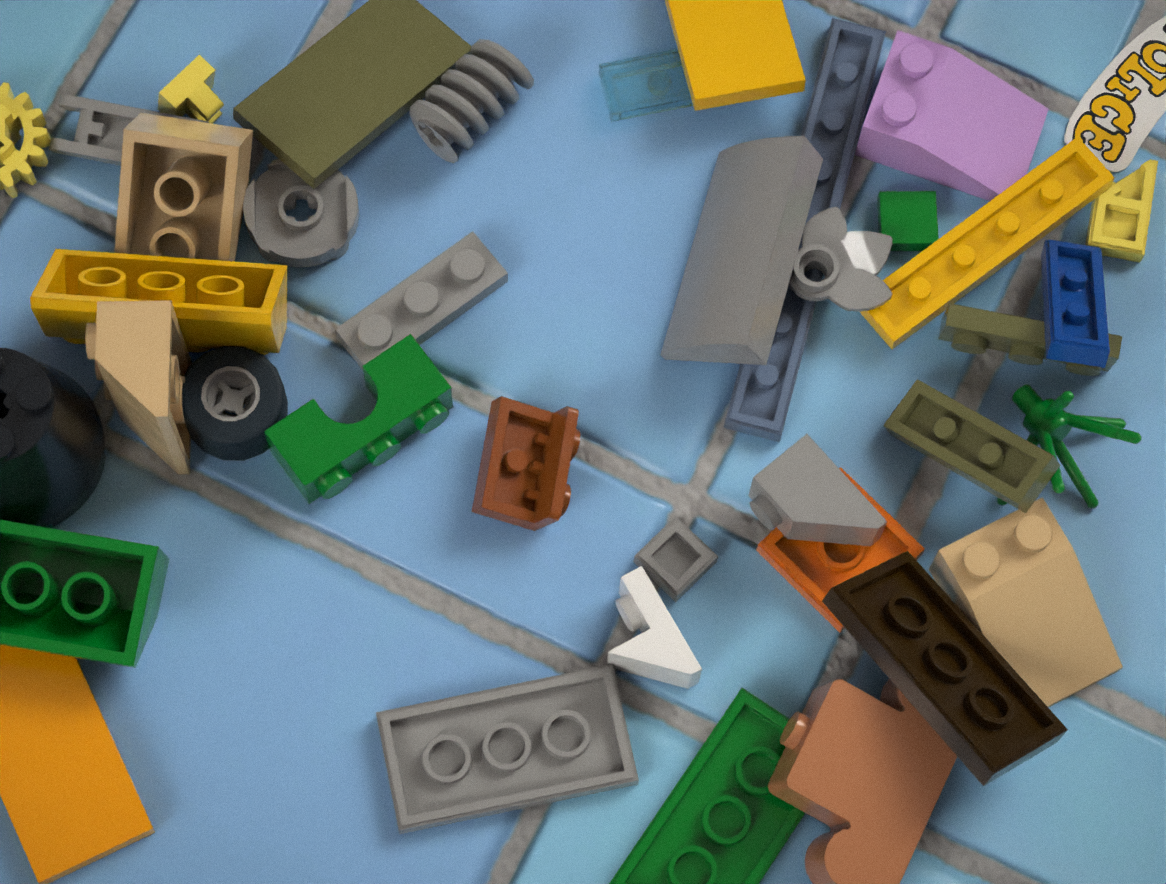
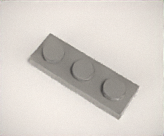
[335,231,508,370]

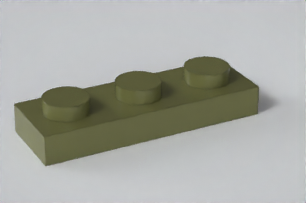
[938,303,1122,376]
[883,379,1060,513]

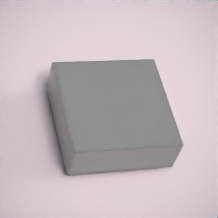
[633,516,718,602]

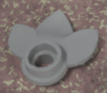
[789,207,892,312]

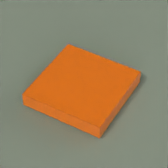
[756,467,925,633]

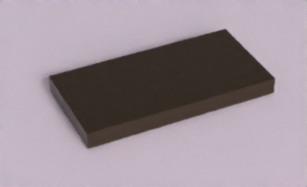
[822,551,1068,786]

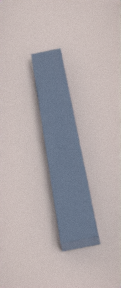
[724,18,886,442]

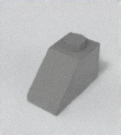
[748,434,887,546]

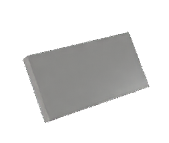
[376,664,639,834]

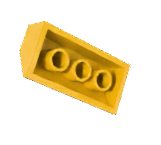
[30,249,288,355]

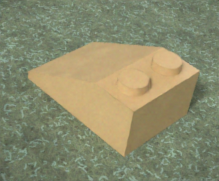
[114,113,253,261]
[929,497,1123,708]

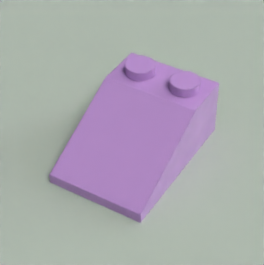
[855,30,1049,201]

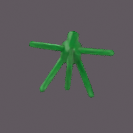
[997,384,1142,509]

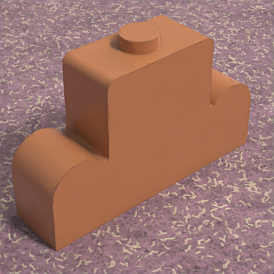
[768,679,957,884]

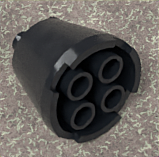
[0,348,106,527]

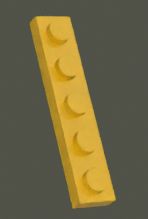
[860,137,1115,350]

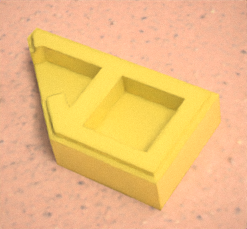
[1085,159,1158,263]

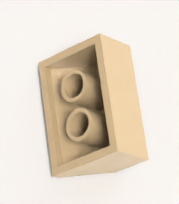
[85,300,192,475]

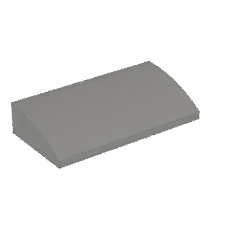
[660,136,823,365]

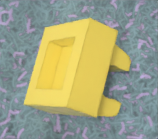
[158,55,224,124]

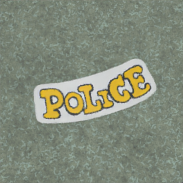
[1064,16,1166,172]

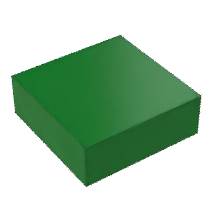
[877,191,939,251]

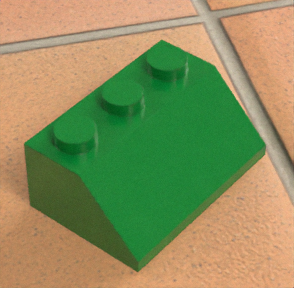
[0,520,169,668]

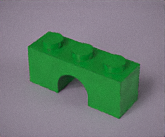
[264,334,453,504]

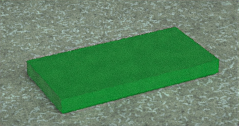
[609,688,805,884]

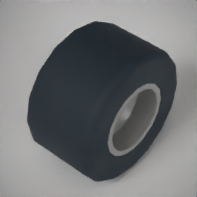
[182,346,288,461]

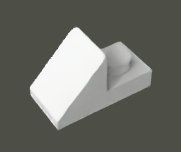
[607,566,702,689]

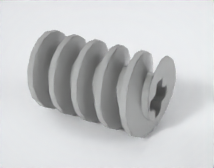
[409,39,534,163]

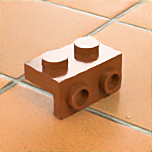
[472,396,580,531]

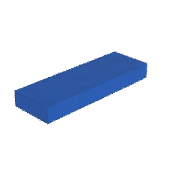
[1041,239,1110,368]

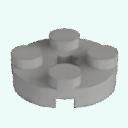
[243,158,359,267]

